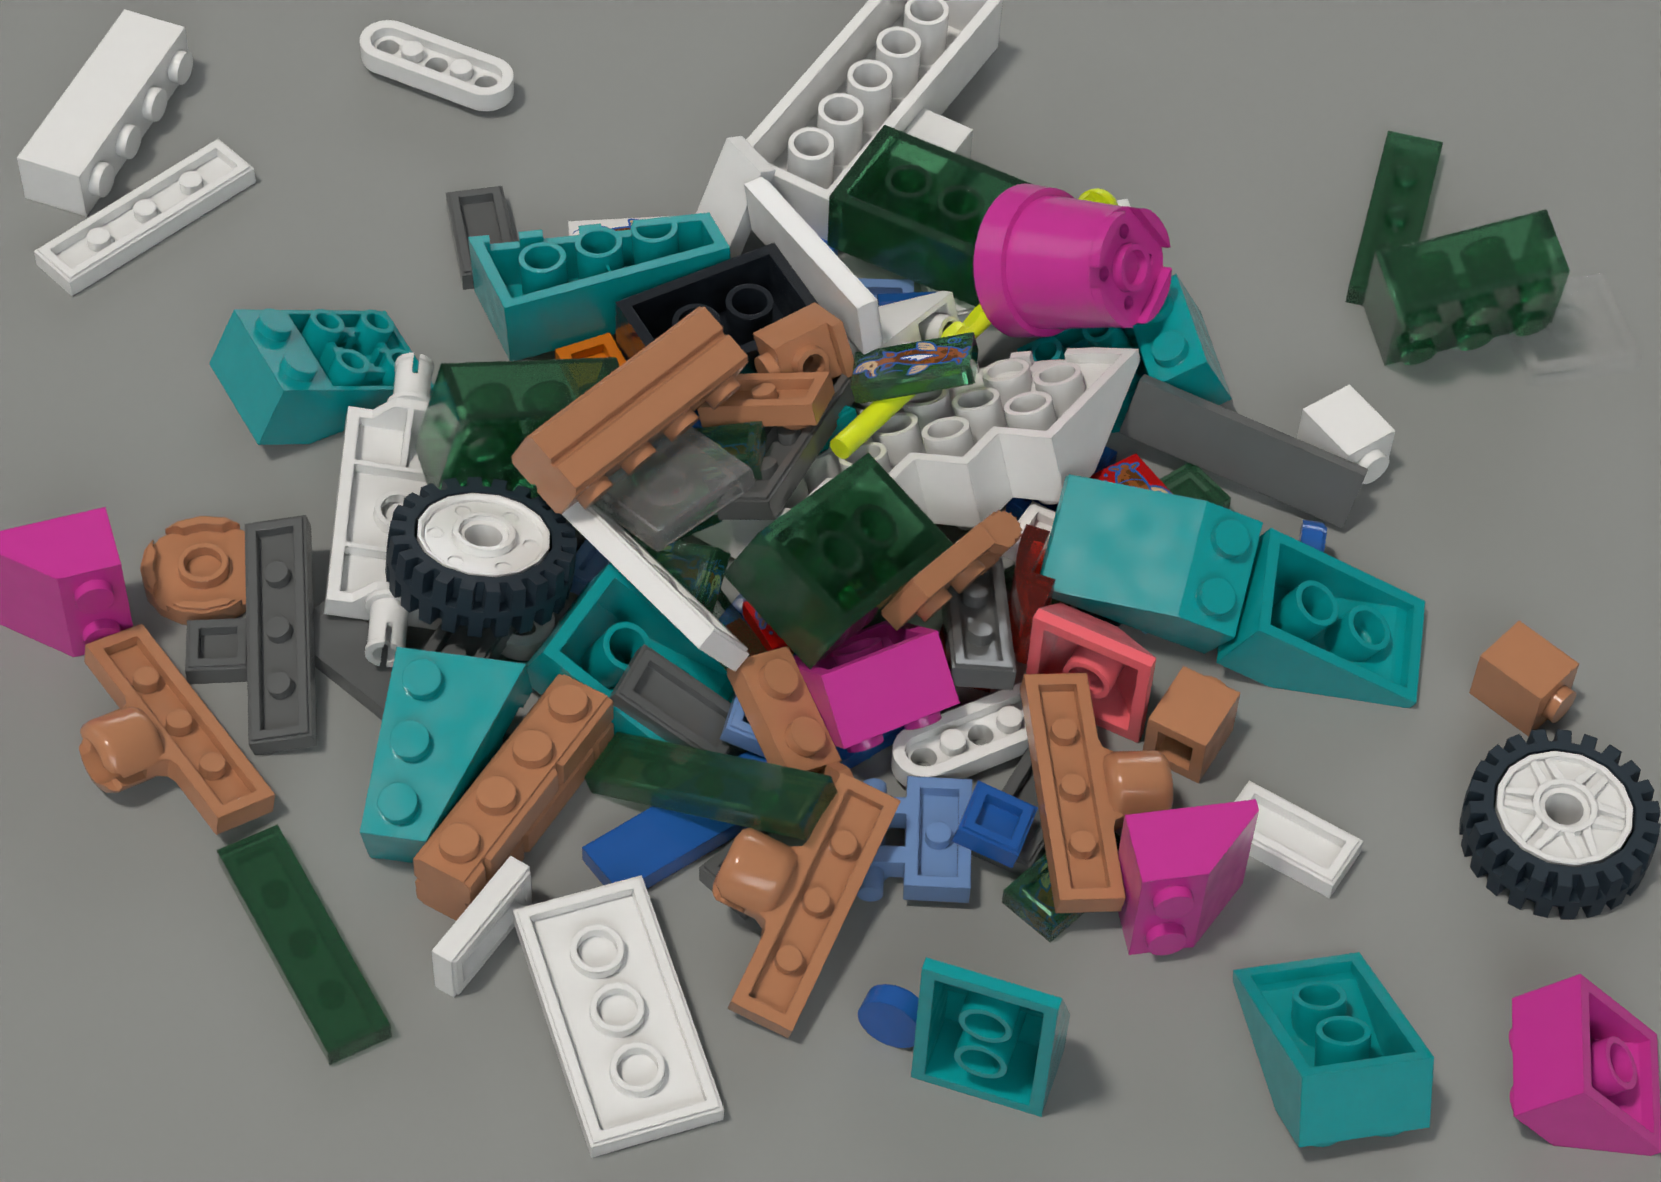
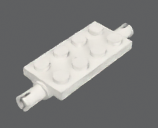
[323,353,469,667]

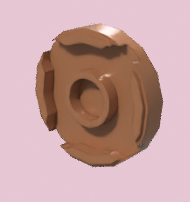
[140,516,246,625]

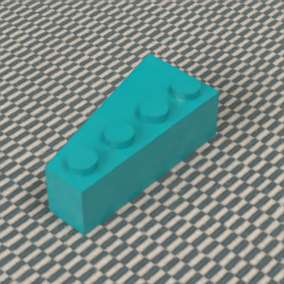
[468,212,731,362]

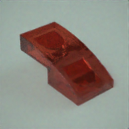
[1008,524,1056,664]

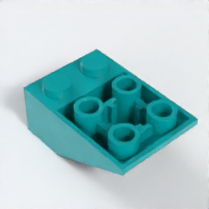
[1017,274,1232,433]
[209,308,437,445]

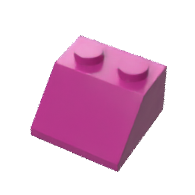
[0,507,133,657]
[793,620,960,753]
[1118,799,1259,956]
[1509,974,1661,1156]

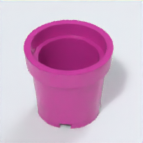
[973,184,1172,338]

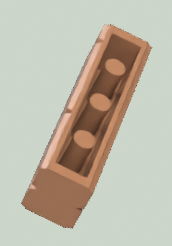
[511,306,748,514]
[413,674,614,921]

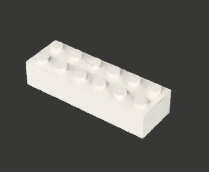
[746,0,1003,243]

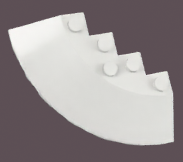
[647,347,1140,581]

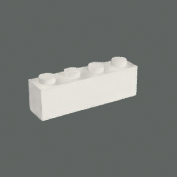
[17,9,193,217]

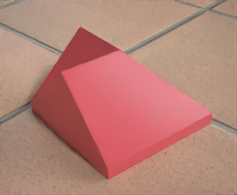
[1026,603,1156,743]

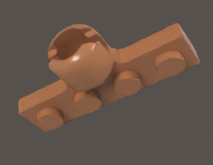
[79,624,275,835]
[1020,673,1173,913]
[712,772,901,1038]

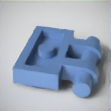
[857,776,972,903]

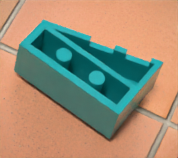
[360,647,532,863]

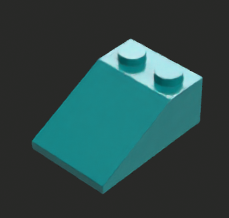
[1035,474,1263,654]
[1216,528,1425,708]
[526,562,735,777]
[1233,952,1434,1147]
[911,957,1070,1117]

